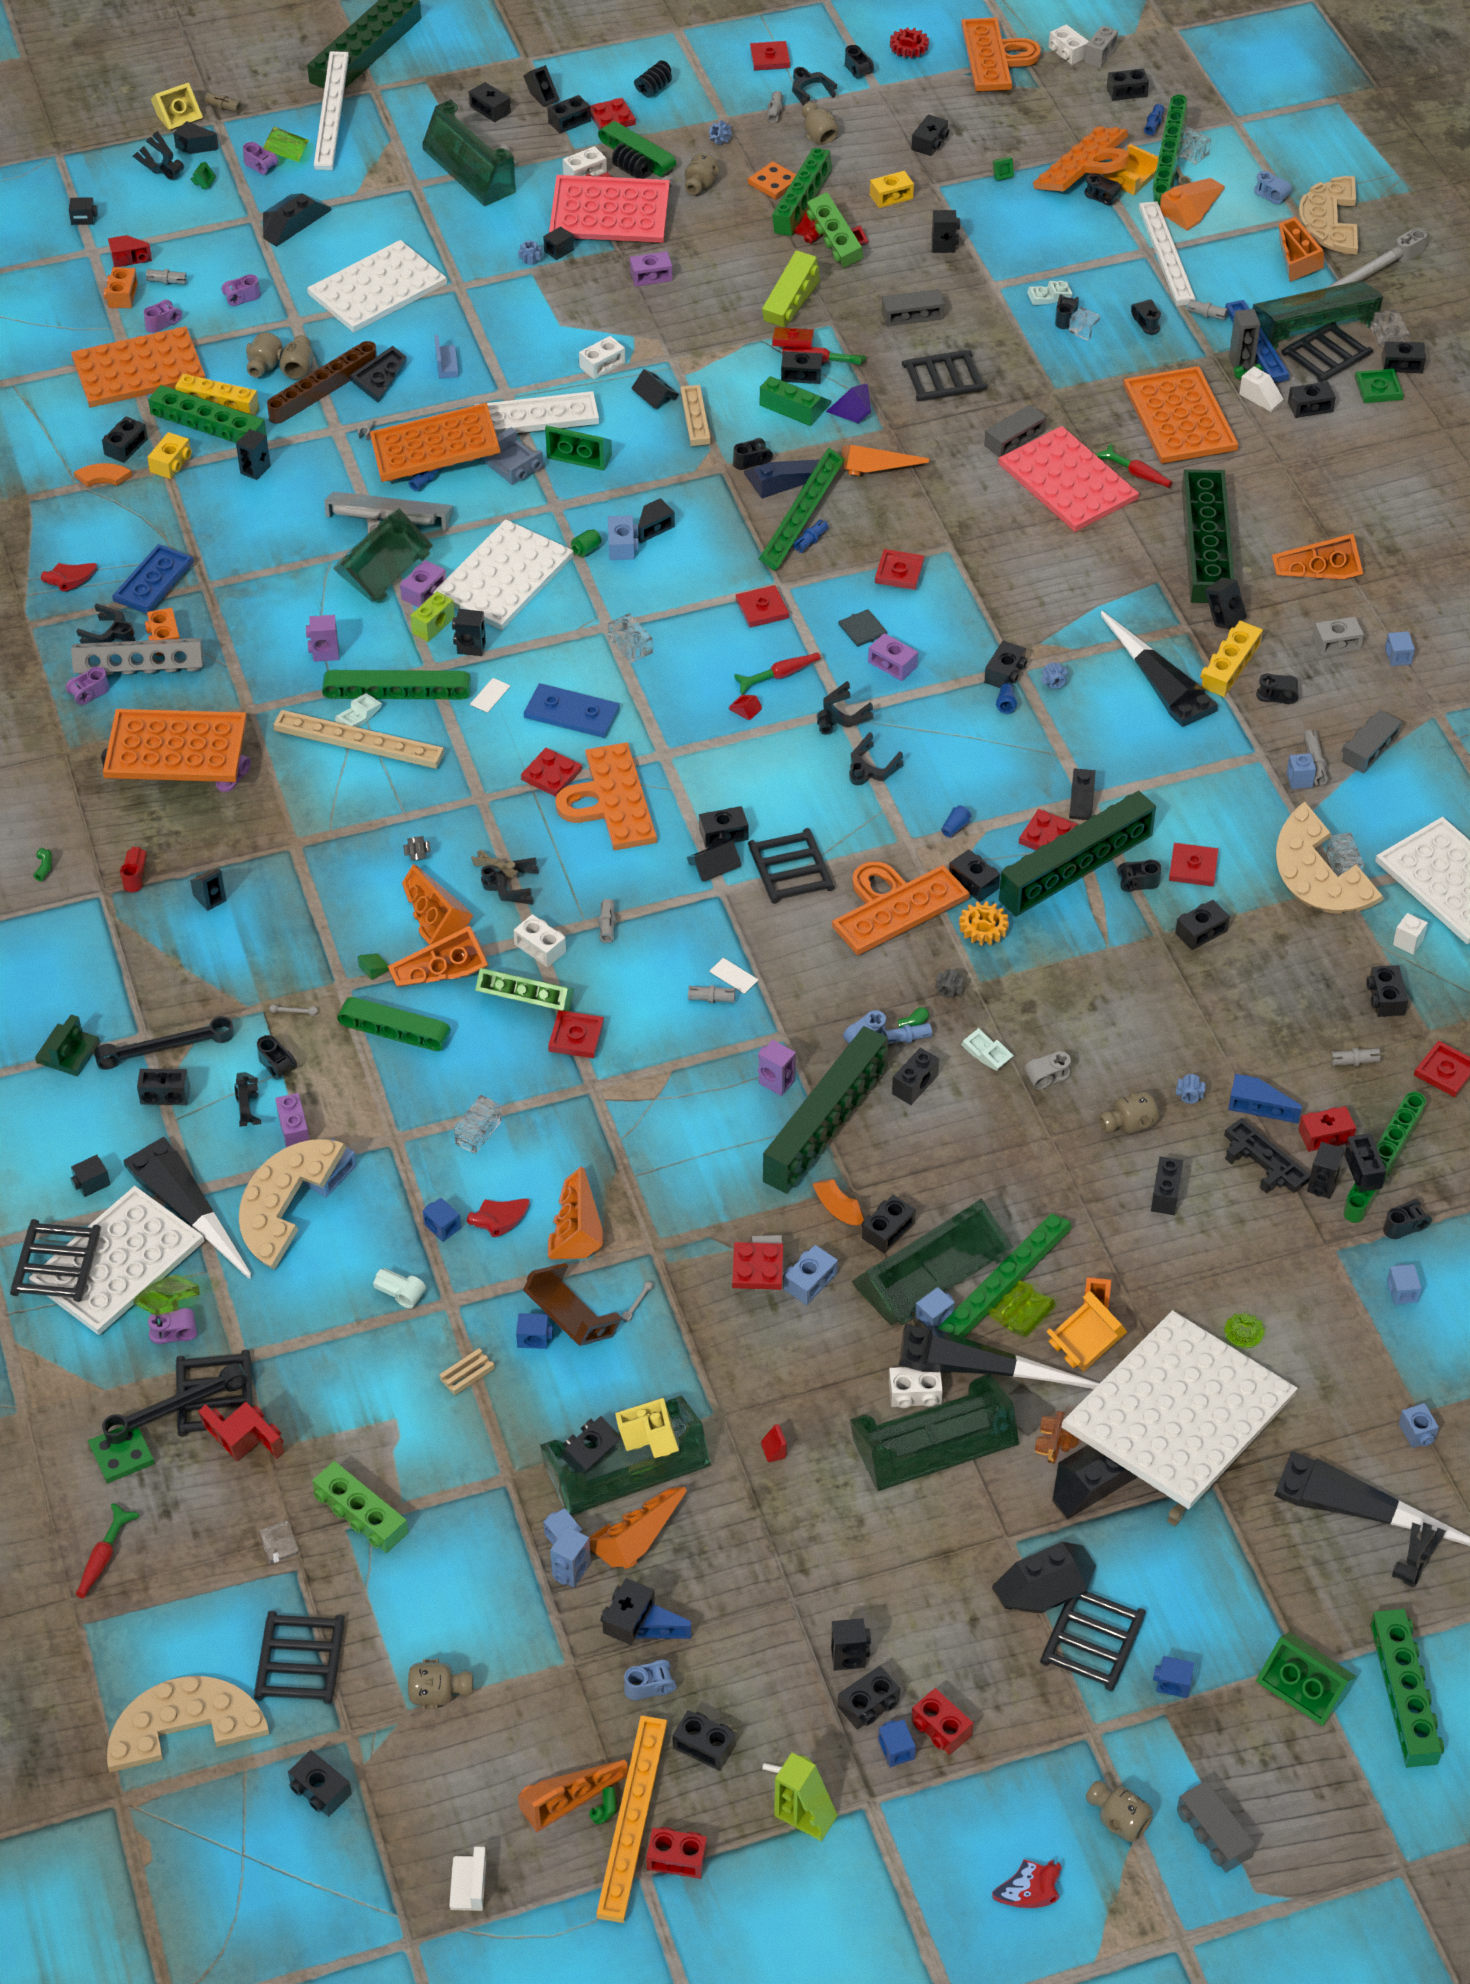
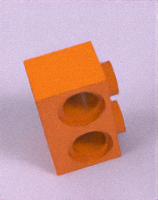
[104,267,138,308]
[145,607,182,656]

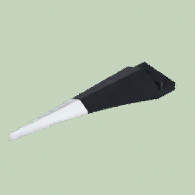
[1101,611,1218,727]
[123,1137,251,1279]
[899,1323,1099,1389]
[1274,1451,1470,1546]

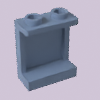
[481,427,544,485]

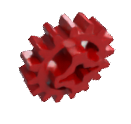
[890,27,929,58]

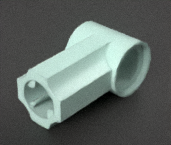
[373,1268,426,1309]

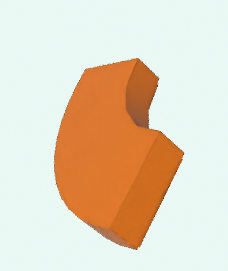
[73,463,132,487]
[813,1179,864,1225]

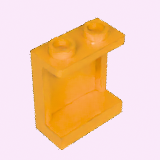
[1103,144,1159,195]
[1046,1291,1127,1372]

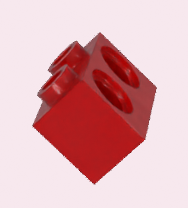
[911,1688,973,1756]
[646,1827,707,1879]

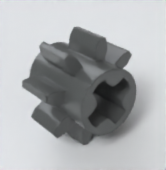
[403,836,431,861]
[935,969,964,998]

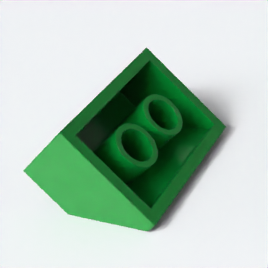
[759,376,831,426]
[545,425,612,471]
[1256,1632,1357,1726]

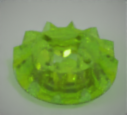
[1224,1312,1265,1348]

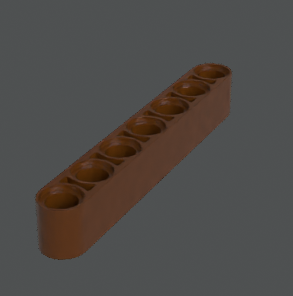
[267,341,377,424]

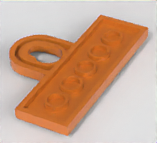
[961,17,1041,92]
[1033,126,1130,191]
[555,742,657,851]
[832,861,969,956]

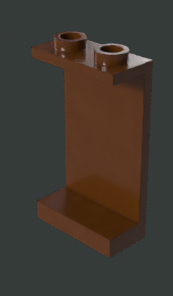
[523,1263,622,1346]

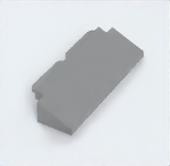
[324,491,453,531]

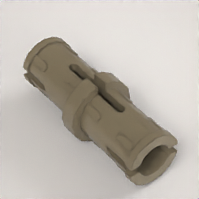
[205,92,242,113]

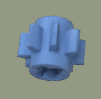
[709,120,732,145]
[518,240,542,265]
[1041,662,1068,689]
[1176,1074,1206,1104]

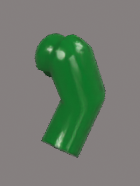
[1233,364,1263,380]
[33,848,52,882]
[898,1007,929,1028]
[589,1787,617,1824]

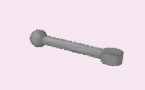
[269,1004,318,1017]
[622,1281,653,1322]

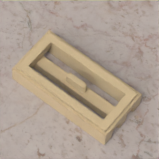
[439,1348,495,1396]

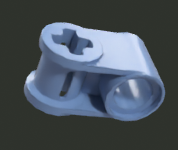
[1254,171,1292,204]
[843,1010,886,1044]
[624,1660,677,1701]

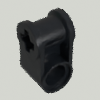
[844,45,874,78]
[1084,173,1122,206]
[1055,294,1079,329]
[1131,299,1161,335]
[733,438,773,470]
[1256,673,1299,704]
[1117,859,1161,892]
[257,1035,298,1080]
[1383,1199,1432,1239]

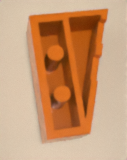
[1279,216,1324,282]

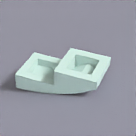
[335,693,382,728]
[961,1028,1014,1071]

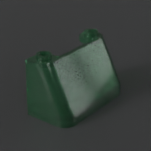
[333,508,433,603]

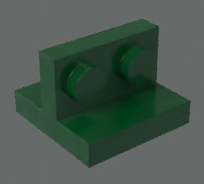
[35,1014,100,1077]

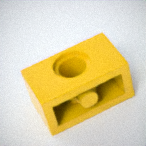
[870,171,914,208]
[147,432,192,479]

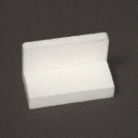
[450,1847,487,1911]

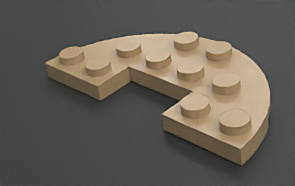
[1298,176,1358,255]
[1276,802,1384,914]
[239,1139,347,1270]
[107,1676,270,1773]

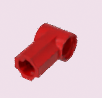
[120,847,147,892]

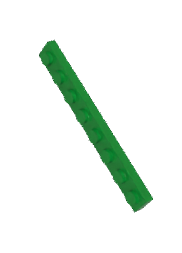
[758,447,845,571]
[937,1213,1072,1338]

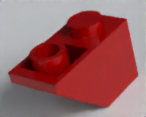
[108,235,152,267]

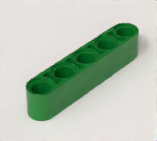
[598,121,677,177]
[337,997,451,1051]

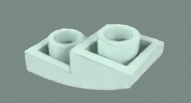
[1027,281,1072,305]

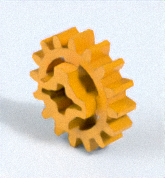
[959,901,1009,945]

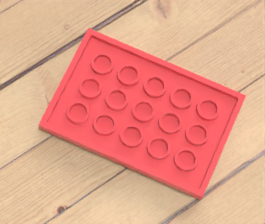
[549,175,670,243]
[998,426,1139,532]

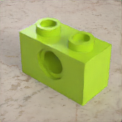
[410,591,455,642]

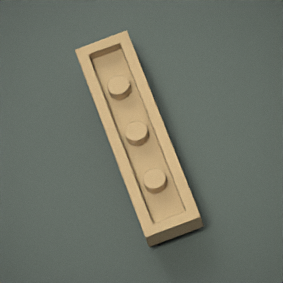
[680,385,710,446]

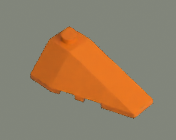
[1160,178,1225,231]
[842,445,929,476]
[1272,533,1363,579]
[402,864,473,945]
[388,925,489,987]
[548,1167,603,1259]
[589,1487,687,1569]
[518,1759,628,1832]

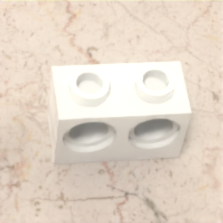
[1049,24,1089,65]
[563,146,607,177]
[579,336,625,379]
[513,914,566,968]
[889,1367,942,1408]

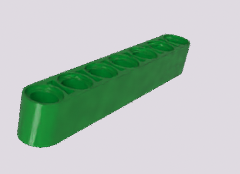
[1153,94,1188,206]
[322,670,471,700]
[1343,1091,1426,1223]

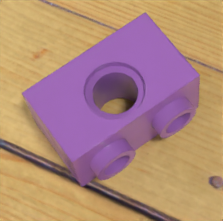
[629,251,672,287]
[400,560,446,608]
[306,615,339,662]
[868,633,918,681]
[758,1039,796,1096]
[275,1093,309,1148]

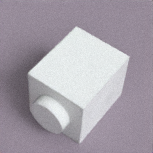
[1393,913,1428,954]

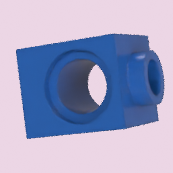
[422,1198,461,1242]
[516,1313,553,1349]
[1153,1656,1195,1698]
[878,1719,916,1768]

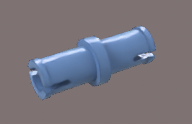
[883,1023,932,1045]

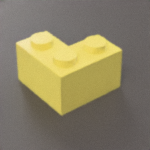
[615,1398,679,1458]

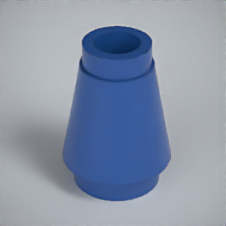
[996,684,1017,714]
[941,805,972,838]

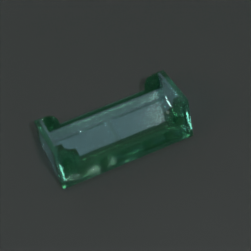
[540,1395,711,1515]

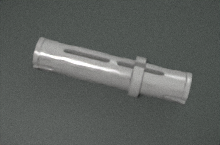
[1303,729,1328,786]

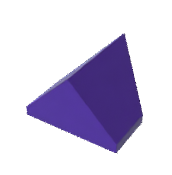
[826,383,871,424]

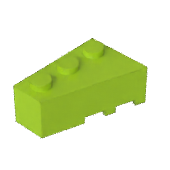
[774,1752,838,1842]

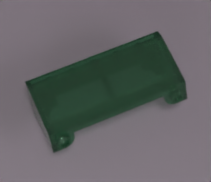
[422,99,516,207]
[1252,280,1383,349]
[852,1198,1014,1326]
[850,1374,1019,1491]

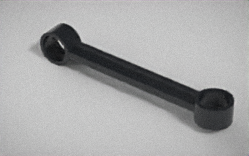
[94,1016,234,1070]
[102,1363,248,1444]

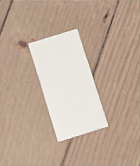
[469,678,510,713]
[709,958,758,994]

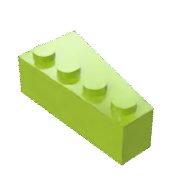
[762,250,820,328]

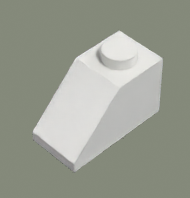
[1239,367,1284,412]

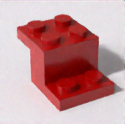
[198,1402,285,1462]

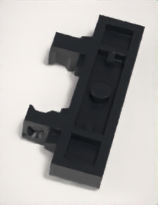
[1224,1118,1310,1194]

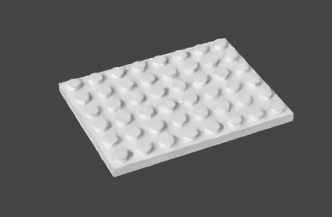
[1061,1310,1298,1509]

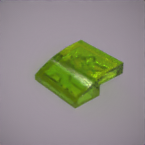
[263,127,309,162]
[133,1274,200,1316]
[987,1280,1056,1337]

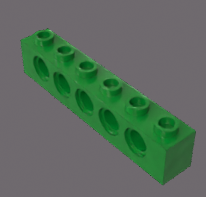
[772,148,832,236]
[148,385,267,443]
[1370,1609,1444,1768]

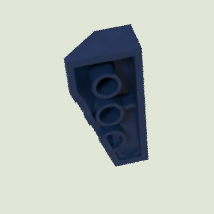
[744,459,820,499]

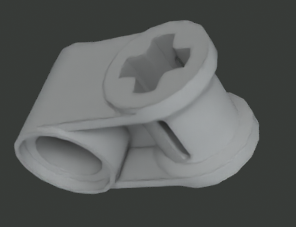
[1024,1051,1071,1090]

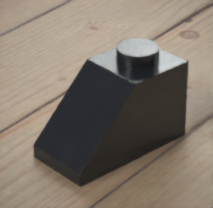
[523,65,560,107]
[173,121,219,154]
[638,498,675,543]
[1069,768,1096,820]
[190,869,226,911]

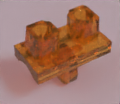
[1035,1411,1079,1464]

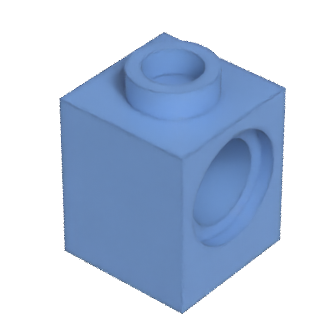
[1385,631,1415,666]
[1286,753,1316,789]
[1387,1264,1422,1305]
[915,1287,955,1330]
[1399,1403,1439,1448]
[543,1508,583,1545]

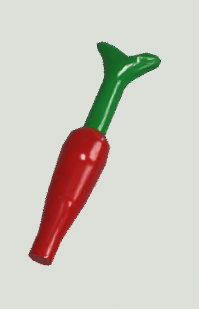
[782,347,866,366]
[1095,444,1173,488]
[734,652,821,695]
[76,1503,140,1598]

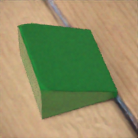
[358,953,389,980]

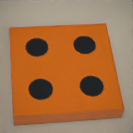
[748,161,796,200]

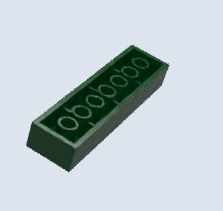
[307,0,422,90]
[1181,469,1235,603]
[999,790,1156,917]
[763,1026,889,1194]

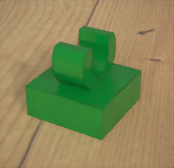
[992,156,1014,180]
[191,162,216,189]

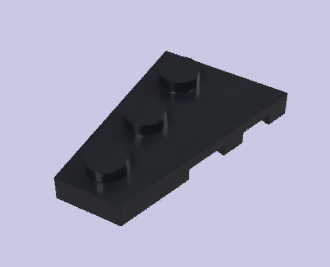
[350,346,407,402]

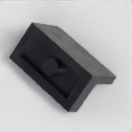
[631,369,679,409]
[687,841,742,881]

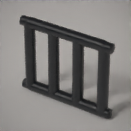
[1281,321,1373,382]
[901,350,987,401]
[748,828,835,904]
[10,1219,101,1302]
[176,1350,253,1437]
[1040,1592,1146,1691]
[254,1611,345,1704]

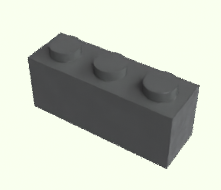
[881,289,944,327]
[1229,309,1260,370]
[984,405,1046,457]
[1342,710,1402,774]
[1177,1780,1255,1873]

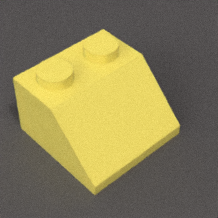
[151,82,203,130]

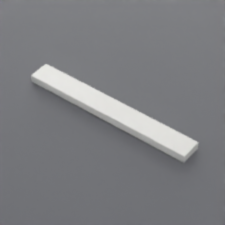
[314,51,349,171]
[1139,201,1195,306]

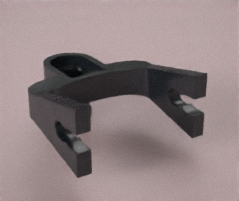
[792,67,837,106]
[132,130,184,180]
[76,603,136,643]
[817,681,874,735]
[849,732,904,785]
[481,857,539,905]
[234,1072,261,1127]
[1392,1522,1447,1588]

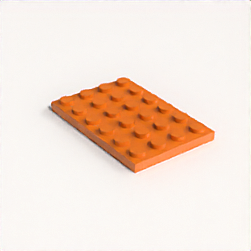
[71,326,206,408]
[1123,366,1238,464]
[370,402,501,482]
[103,709,247,782]

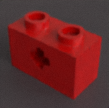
[1298,1106,1356,1152]

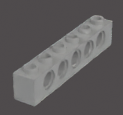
[71,638,204,675]

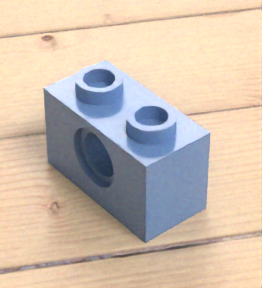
[608,515,638,560]
[783,1245,838,1305]

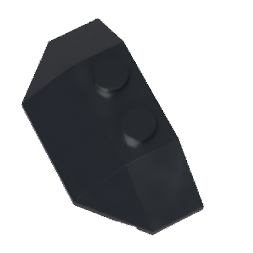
[263,193,331,247]
[1052,1445,1138,1519]
[992,1542,1096,1614]

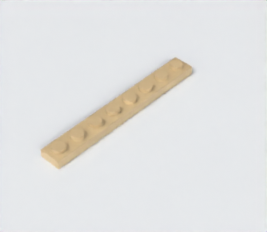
[273,710,444,769]

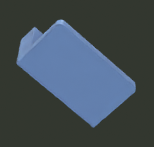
[434,335,459,379]

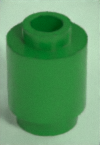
[571,529,602,557]

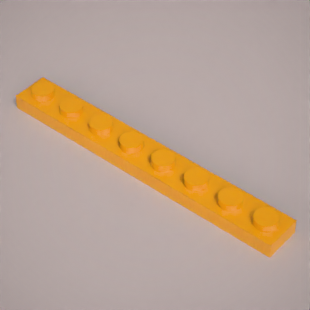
[596,1716,667,1923]

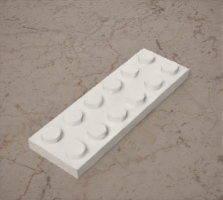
[475,391,599,435]

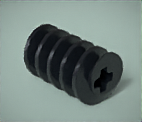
[634,60,672,98]
[612,143,653,179]

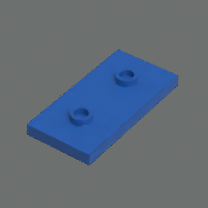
[112,544,194,614]
[524,683,620,738]

